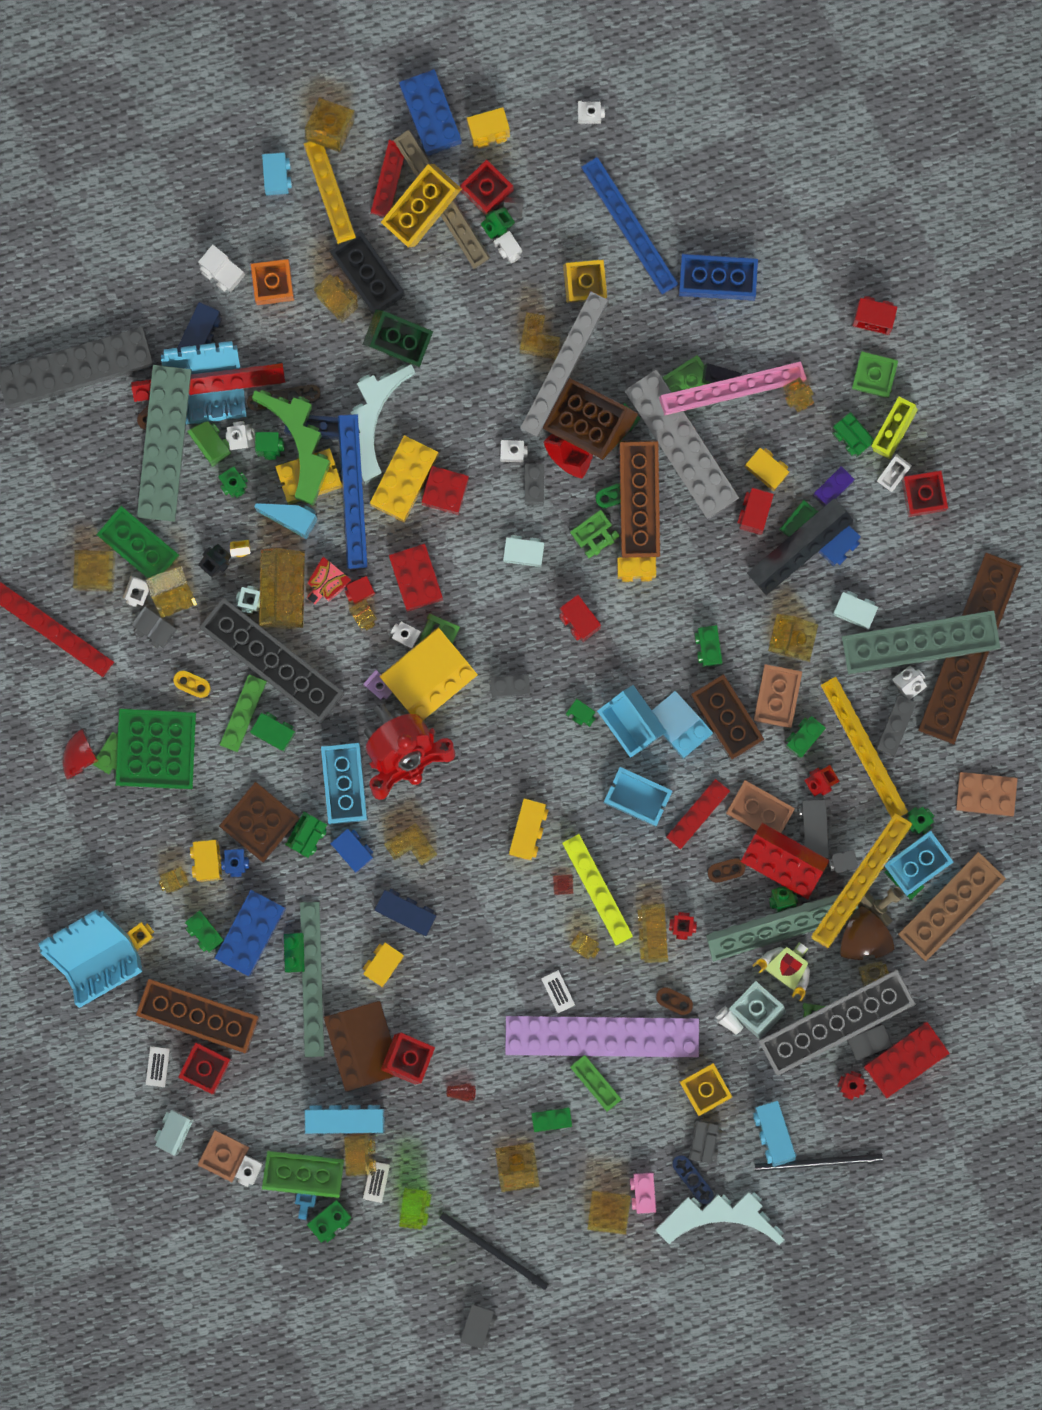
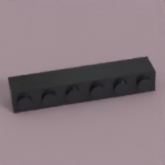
[747,498,854,596]

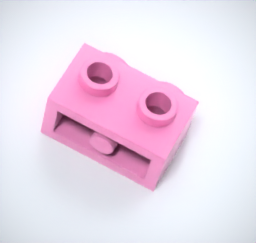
[630,1172,656,1214]

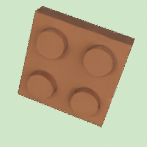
[198,1130,250,1182]

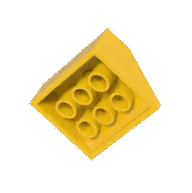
[379,628,478,720]

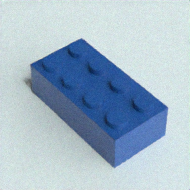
[399,69,462,156]
[679,254,758,301]
[215,890,286,977]

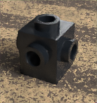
[198,544,232,577]

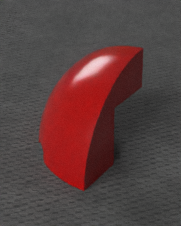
[544,434,593,479]
[62,728,99,780]

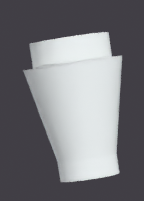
[715,1006,744,1035]

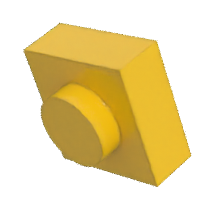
[230,540,250,557]

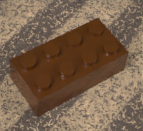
[690,674,765,761]

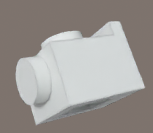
[578,101,605,124]
[493,231,522,263]
[123,575,151,607]
[391,621,422,649]
[235,1155,264,1187]

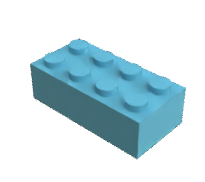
[321,743,368,825]
[305,1105,385,1134]

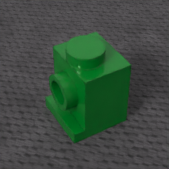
[566,699,596,727]

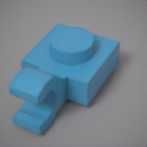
[295,1193,317,1220]

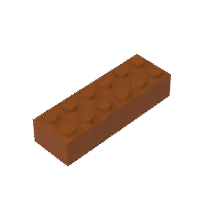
[620,440,660,558]
[136,979,260,1053]

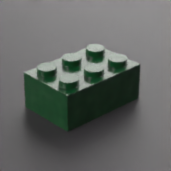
[362,309,434,367]

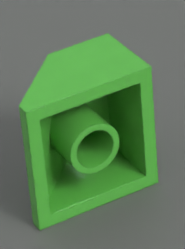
[187,421,231,467]

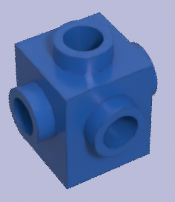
[221,849,249,877]

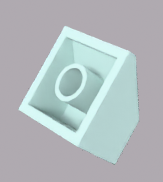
[729,981,786,1040]
[154,1110,194,1156]

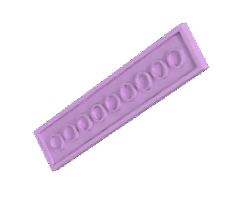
[505,1016,699,1057]

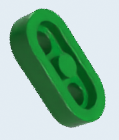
[596,483,621,509]

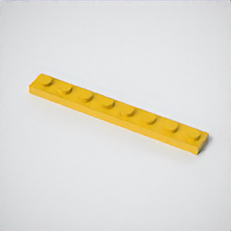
[821,677,908,819]
[812,813,912,948]

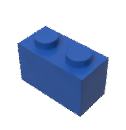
[819,526,861,566]
[330,829,374,873]

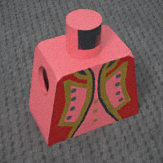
[307,557,352,605]

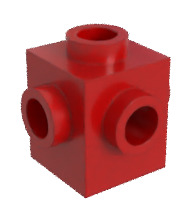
[804,765,840,797]
[669,912,697,940]
[837,1071,867,1100]

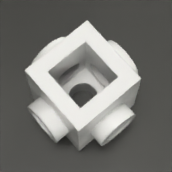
[226,421,255,450]
[892,666,927,700]

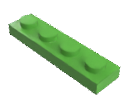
[220,675,267,753]

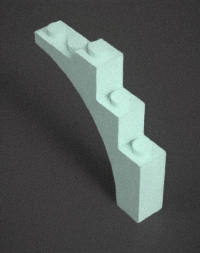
[350,364,415,484]
[655,1192,785,1245]

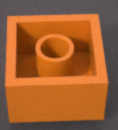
[251,259,295,305]

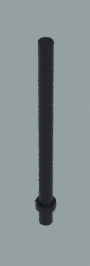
[755,1153,883,1171]
[439,1212,549,1290]

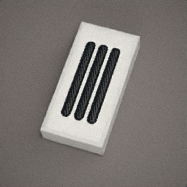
[541,970,575,1013]
[146,1046,170,1087]
[363,1161,390,1203]

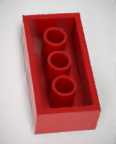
[740,823,829,899]
[863,1022,950,1098]

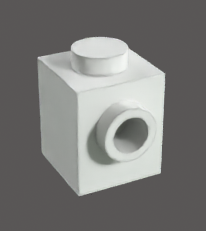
[500,440,528,462]

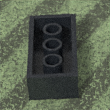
[329,230,405,315]

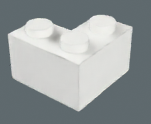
[198,244,245,292]

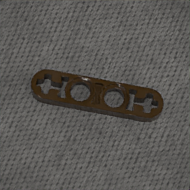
[247,385,321,411]

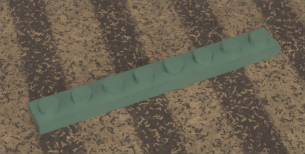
[300,902,324,1057]

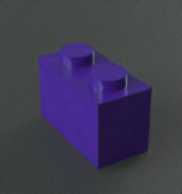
[813,466,855,507]

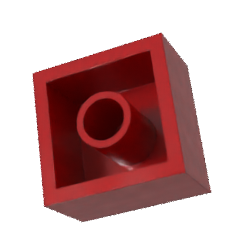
[460,159,514,215]
[852,296,898,335]
[421,466,469,515]
[902,470,948,517]
[737,488,774,535]
[559,595,601,642]
[381,1032,435,1085]
[178,1042,232,1095]

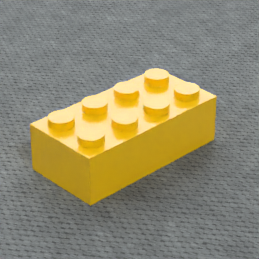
[381,164,462,247]
[370,435,439,523]

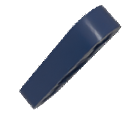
[672,1155,714,1204]

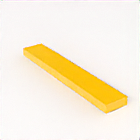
[304,138,356,244]

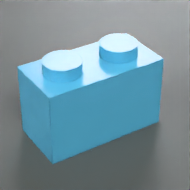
[262,153,292,195]

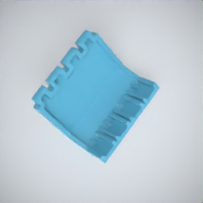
[161,341,247,424]
[38,910,142,1008]

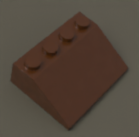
[543,378,638,460]
[323,1001,396,1092]

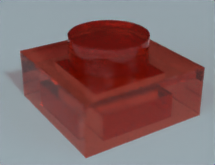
[553,875,574,895]

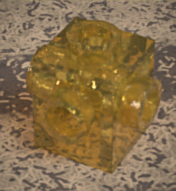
[783,377,814,412]

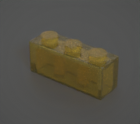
[637,904,668,963]

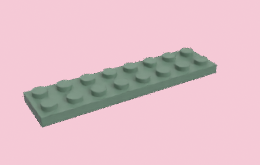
[137,365,192,522]
[842,611,1001,675]
[706,894,858,962]

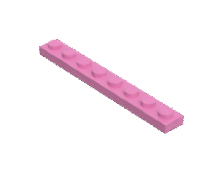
[659,362,807,416]

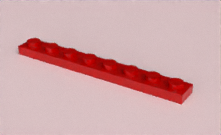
[131,363,286,402]
[0,582,114,678]

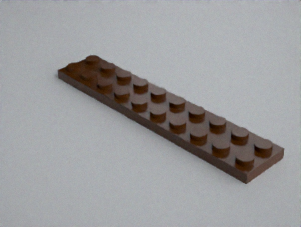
[918,553,1022,745]

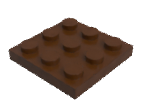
[219,782,300,863]

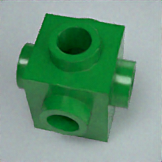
[481,207,515,239]
[218,466,248,498]
[906,807,934,835]
[769,887,798,913]

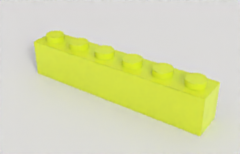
[562,834,633,946]

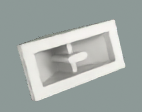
[877,454,912,492]

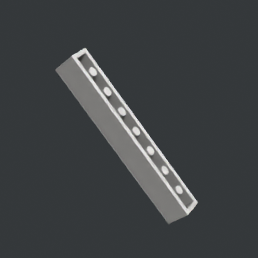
[521,292,609,437]

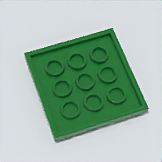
[115,709,196,790]

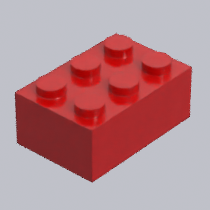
[389,544,443,612]

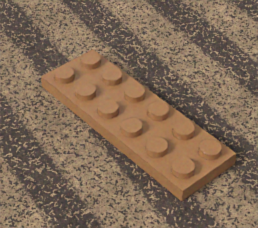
[898,852,1006,962]

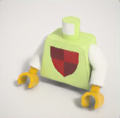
[753,942,810,1001]

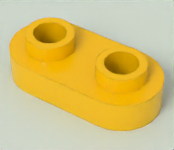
[174,671,211,698]

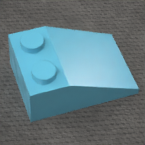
[254,503,318,539]
[652,691,713,759]
[885,831,953,896]

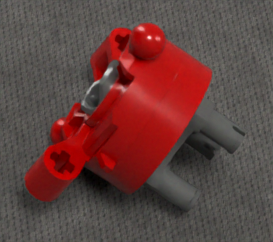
[364,704,456,800]

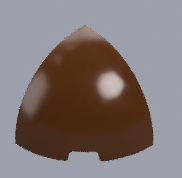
[840,906,895,960]

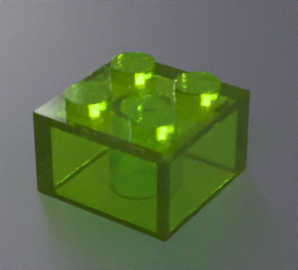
[399,1186,432,1230]

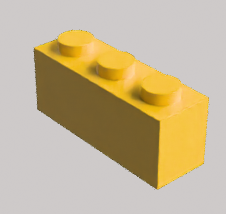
[509,799,549,861]

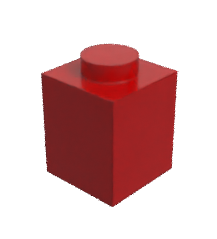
[344,576,375,604]

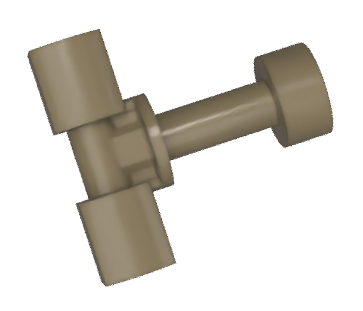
[859,885,904,927]

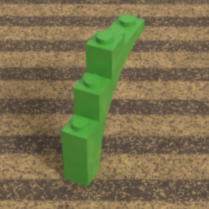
[252,390,331,506]

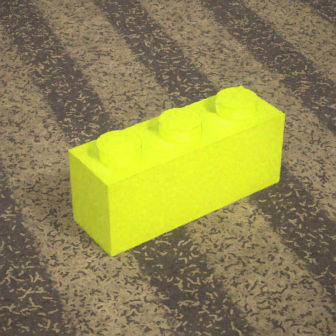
[871,397,918,460]

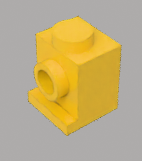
[127,922,154,951]

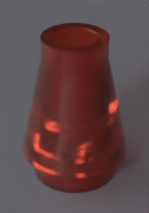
[447,1083,476,1102]

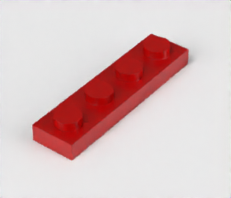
[370,140,404,217]
[666,779,730,850]

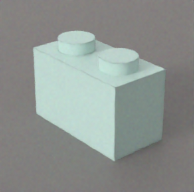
[503,535,544,567]
[833,591,878,630]

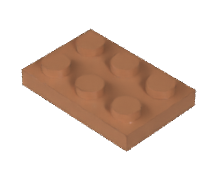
[754,664,802,728]
[956,772,1018,817]
[726,780,795,833]

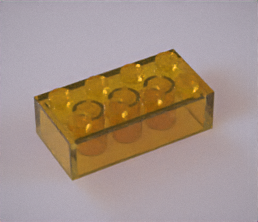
[259,548,305,629]

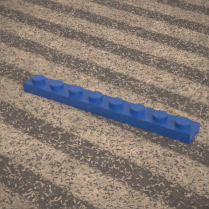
[581,157,678,295]
[338,414,367,569]

